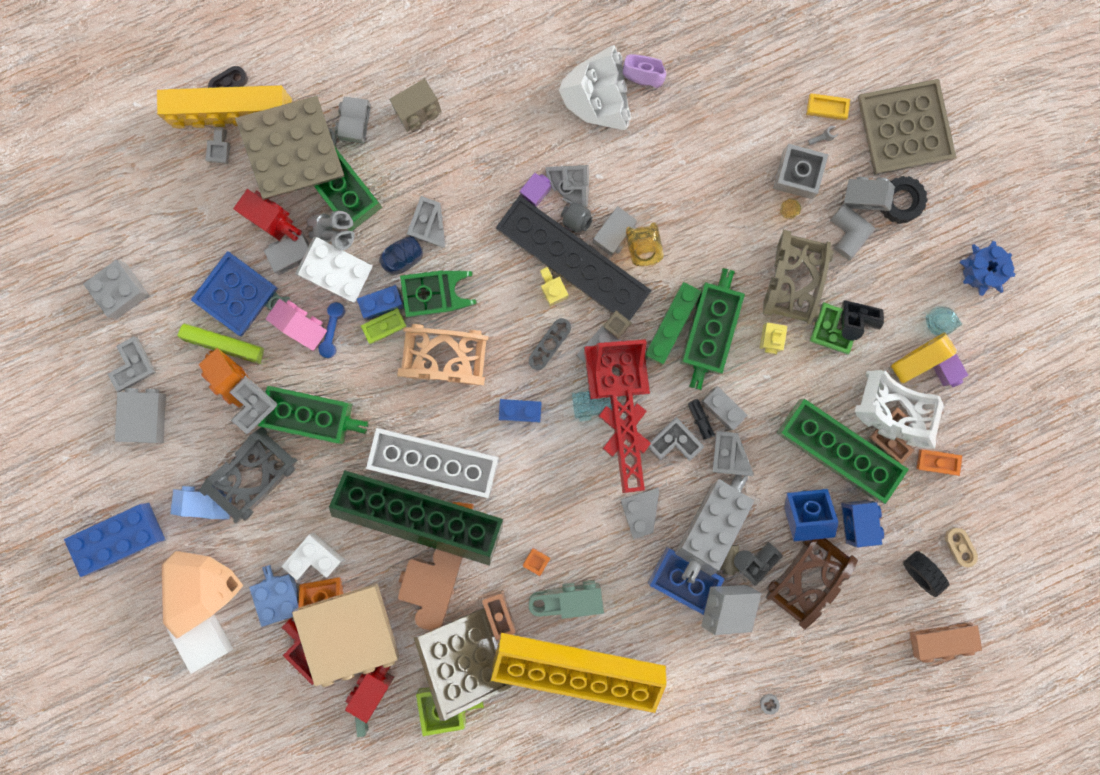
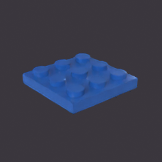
[191,251,278,337]

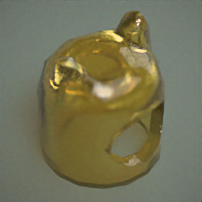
[626,222,664,266]

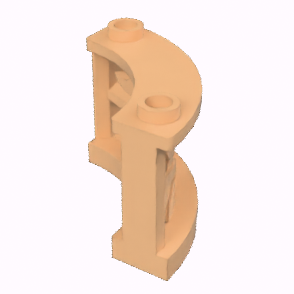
[397,324,489,385]

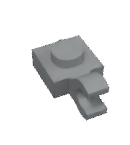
[205,127,230,164]

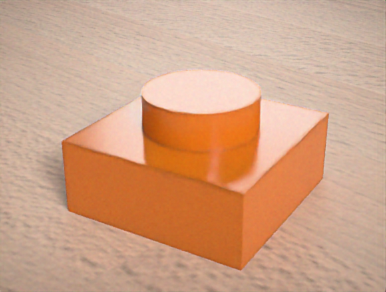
[522,548,551,576]

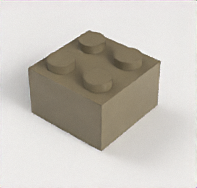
[389,78,442,132]

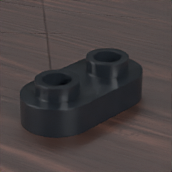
[208,66,248,88]

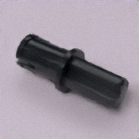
[688,399,715,440]

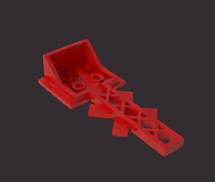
[584,339,651,493]

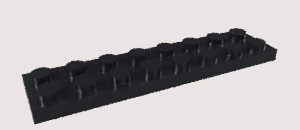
[496,195,652,321]

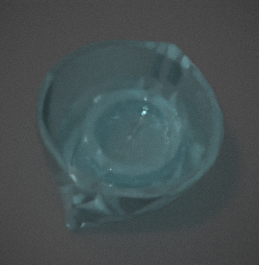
[926,306,962,336]

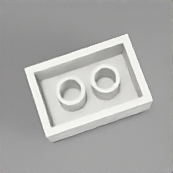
[295,237,373,303]

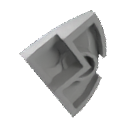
[546,165,589,207]

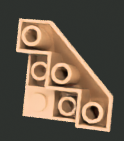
[162,551,243,639]

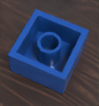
[784,489,839,541]
[841,500,884,548]

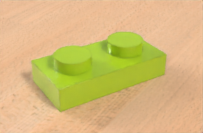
[361,308,407,345]

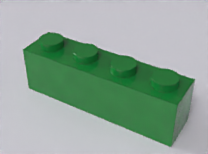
[645,282,702,366]

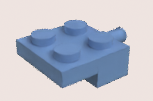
[249,565,299,627]

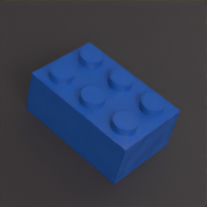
[647,547,725,615]

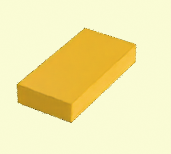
[806,93,850,121]

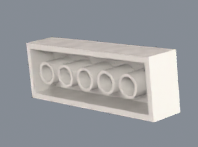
[366,428,499,498]

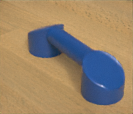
[318,302,345,359]

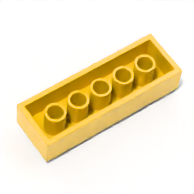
[157,85,292,129]

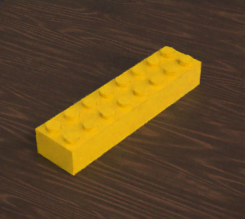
[491,633,667,713]

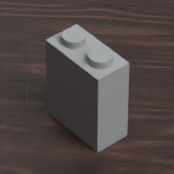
[115,388,166,443]
[701,585,761,635]

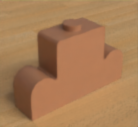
[398,549,463,631]

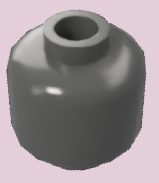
[561,203,593,233]

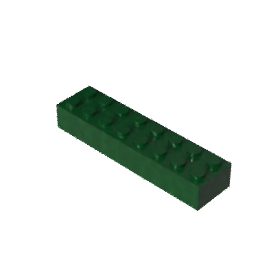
[329,470,503,566]

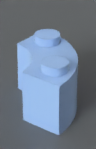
[170,486,232,519]

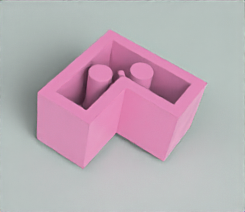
[266,299,327,351]

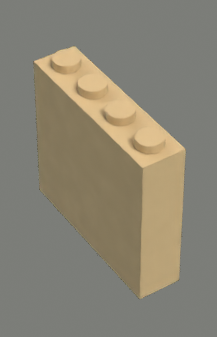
[292,583,400,687]

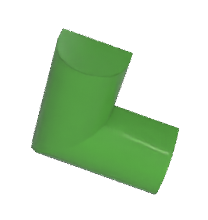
[809,302,854,355]

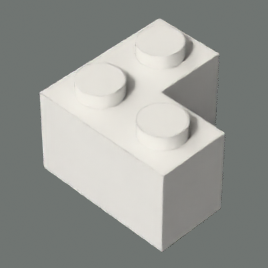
[282,533,345,580]

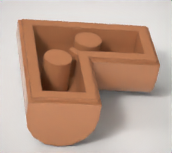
[868,407,914,464]

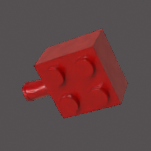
[233,189,302,241]
[281,618,314,685]
[345,665,395,724]

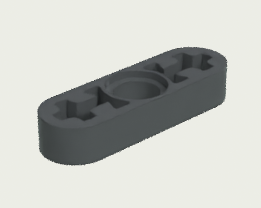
[529,318,571,370]

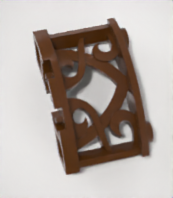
[766,538,858,630]

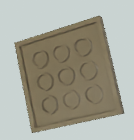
[858,79,956,175]
[235,96,344,200]
[414,608,511,721]

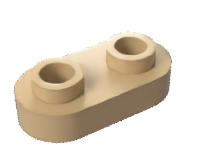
[945,527,978,568]

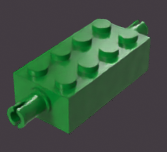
[680,268,745,390]
[258,385,368,444]

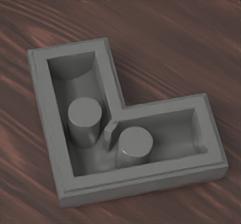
[734,542,783,586]

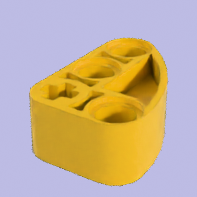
[891,332,957,384]

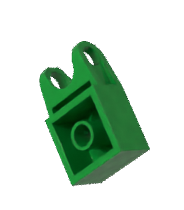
[400,270,477,318]

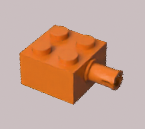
[198,348,250,408]

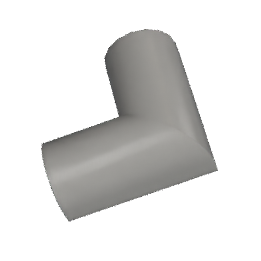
[830,203,876,261]
[648,417,704,461]

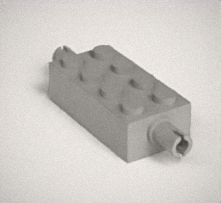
[675,475,755,584]

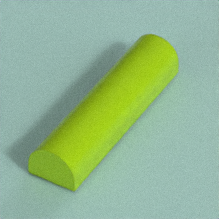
[177,323,264,364]

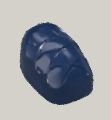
[379,236,423,275]

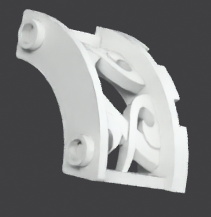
[855,370,944,449]

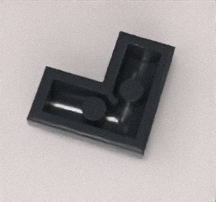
[841,300,884,341]

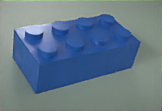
[64,503,166,577]

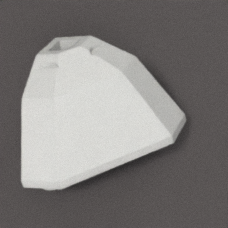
[559,45,631,130]

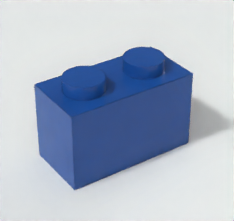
[357,285,405,321]
[499,399,542,423]

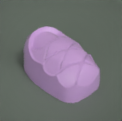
[623,54,666,88]

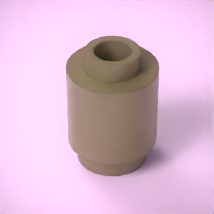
[720,545,740,575]

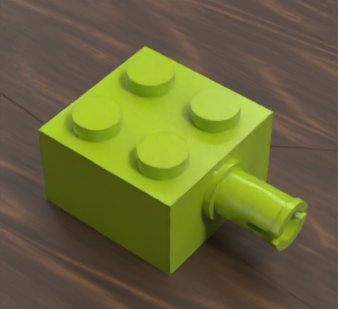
[416,687,484,736]

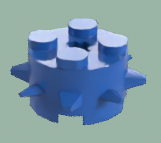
[960,241,1016,296]

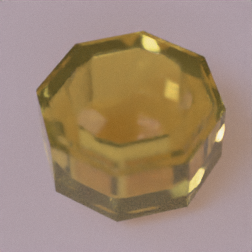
[780,198,801,220]

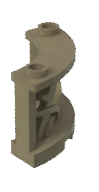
[763,229,834,324]

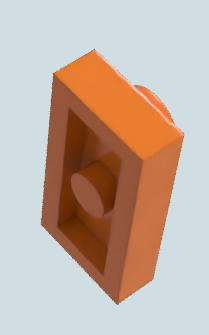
[916,449,963,476]

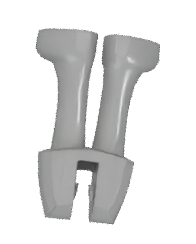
[307,211,355,250]

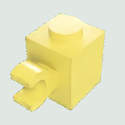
[540,267,569,307]
[759,322,787,355]

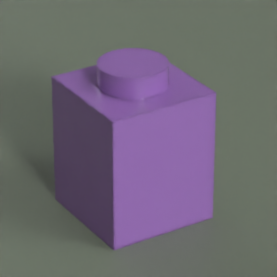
[519,173,551,207]
[933,354,969,387]

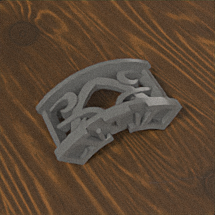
[199,427,298,524]

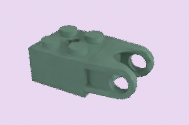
[529,580,604,619]

